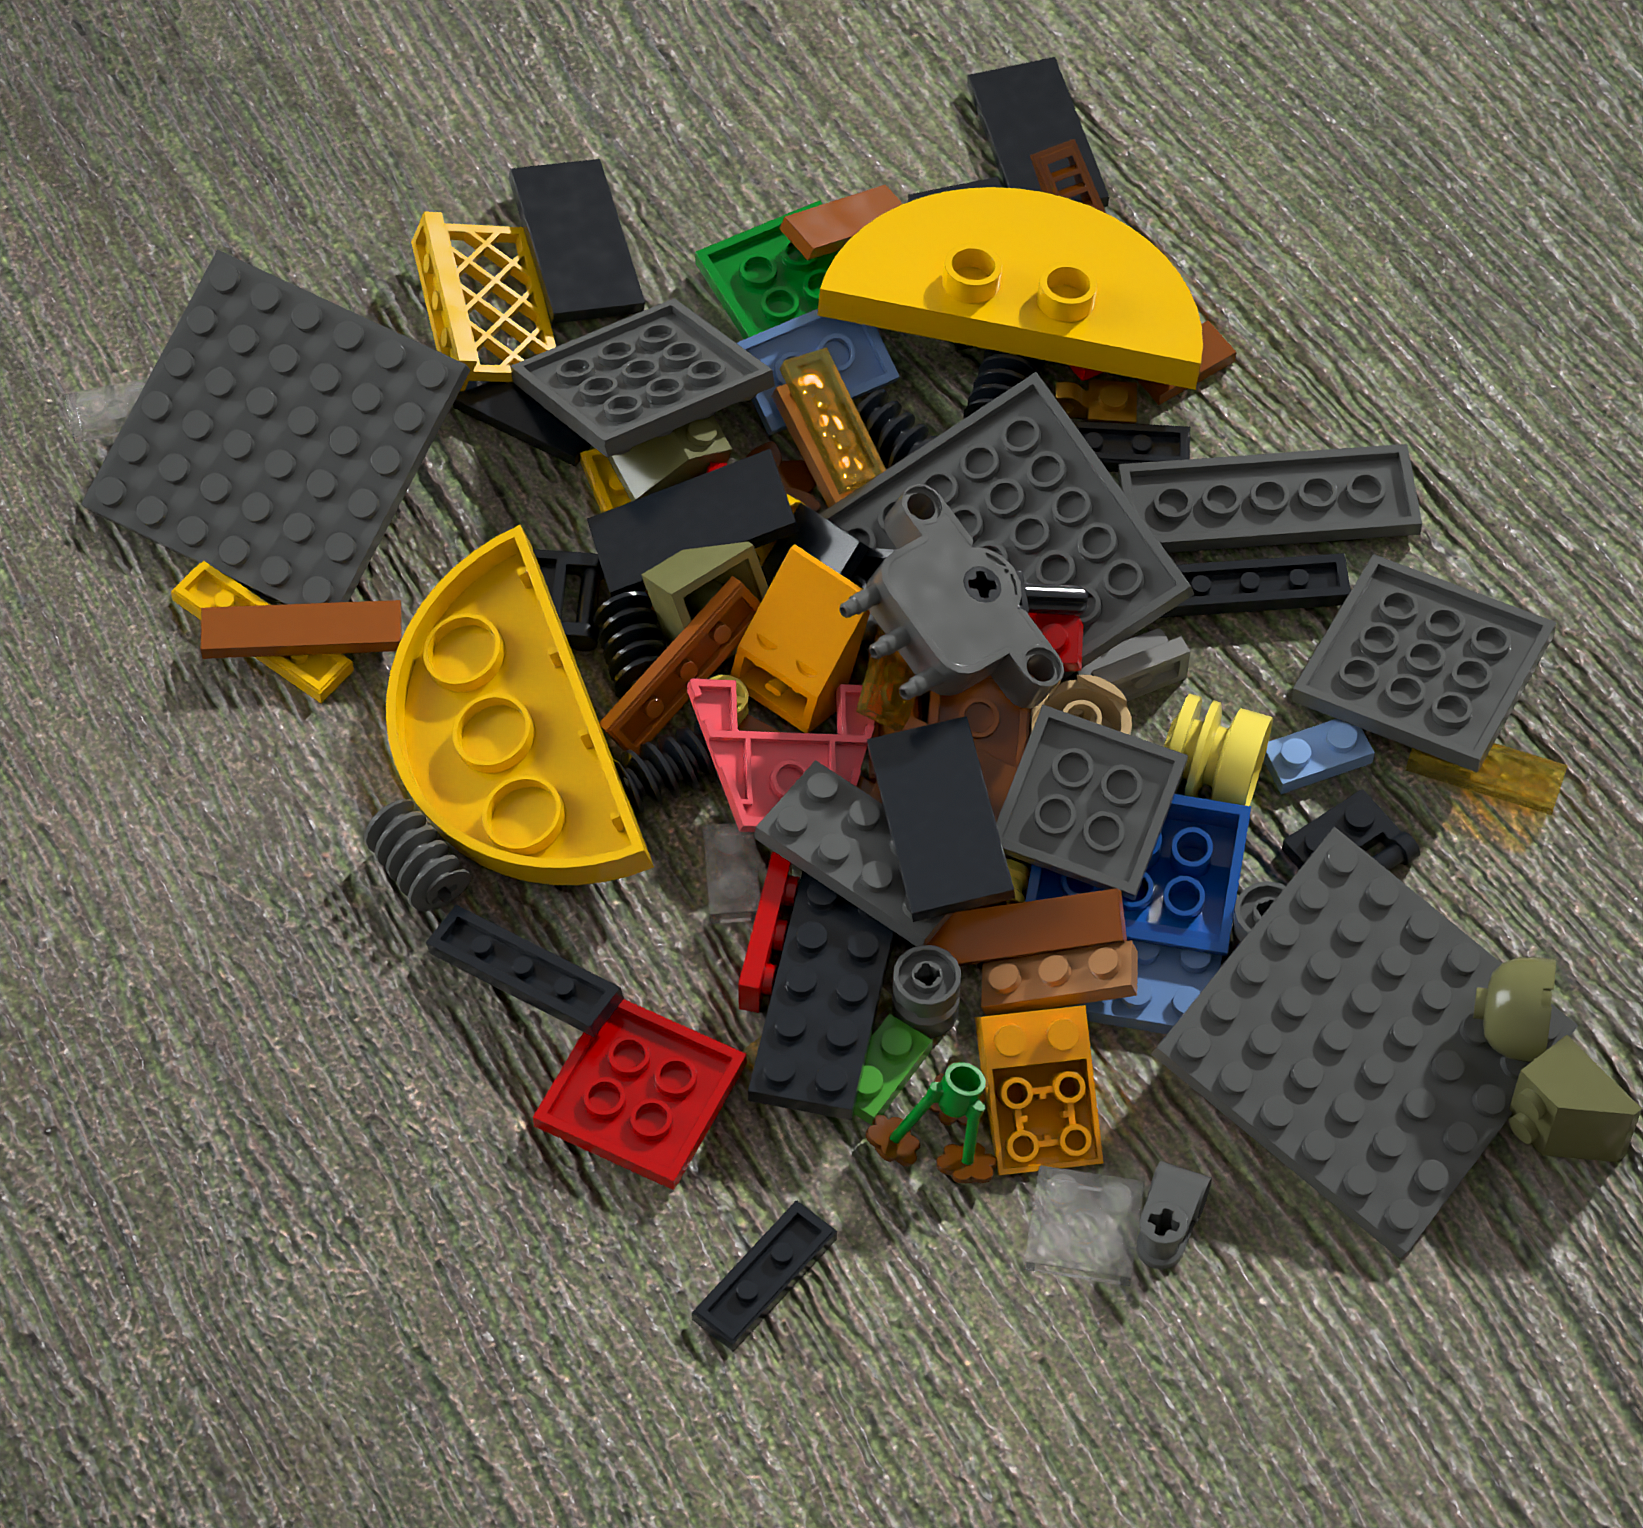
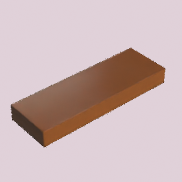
[779,185,903,260]

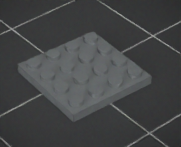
[510,298,775,458]
[1291,554,1557,773]

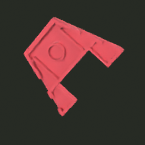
[687,679,885,832]

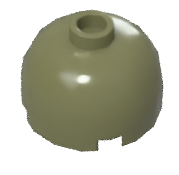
[1473,957,1556,1063]

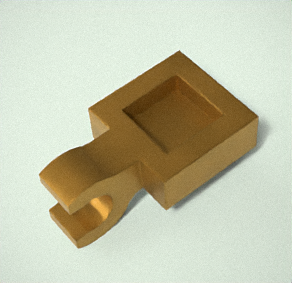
[1055,380,1137,424]

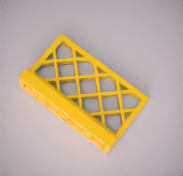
[411,211,556,391]

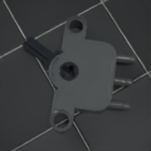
[839,484,1088,709]

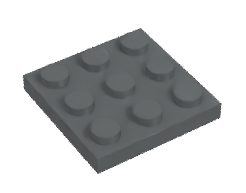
[996,705,1188,901]

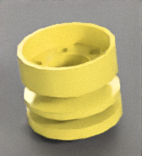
[1164,694,1273,806]

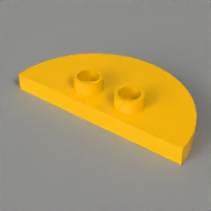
[817,187,1203,390]
[386,525,654,885]

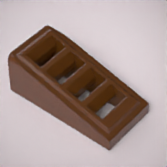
[1030,139,1106,213]

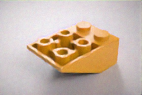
[730,545,870,733]
[975,1005,1104,1175]

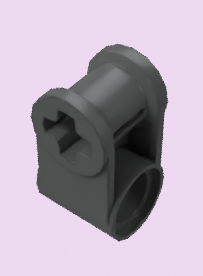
[1136,1161,1212,1270]

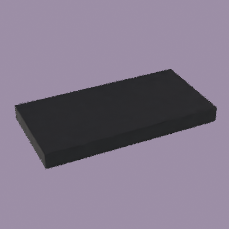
[967,57,1109,207]
[509,159,645,324]
[587,449,799,597]
[867,716,1015,922]

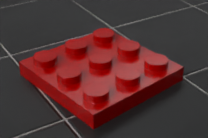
[533,999,747,1190]

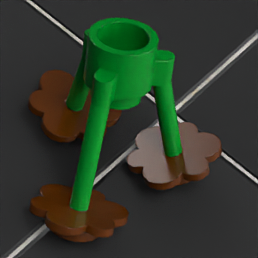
[865,1062,997,1184]

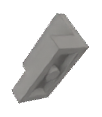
[1075,629,1190,701]

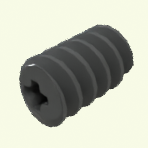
[364,799,471,911]

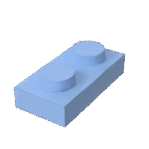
[1264,719,1374,794]

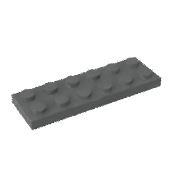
[1118,444,1422,553]

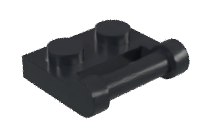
[533,549,605,652]
[1282,789,1420,871]

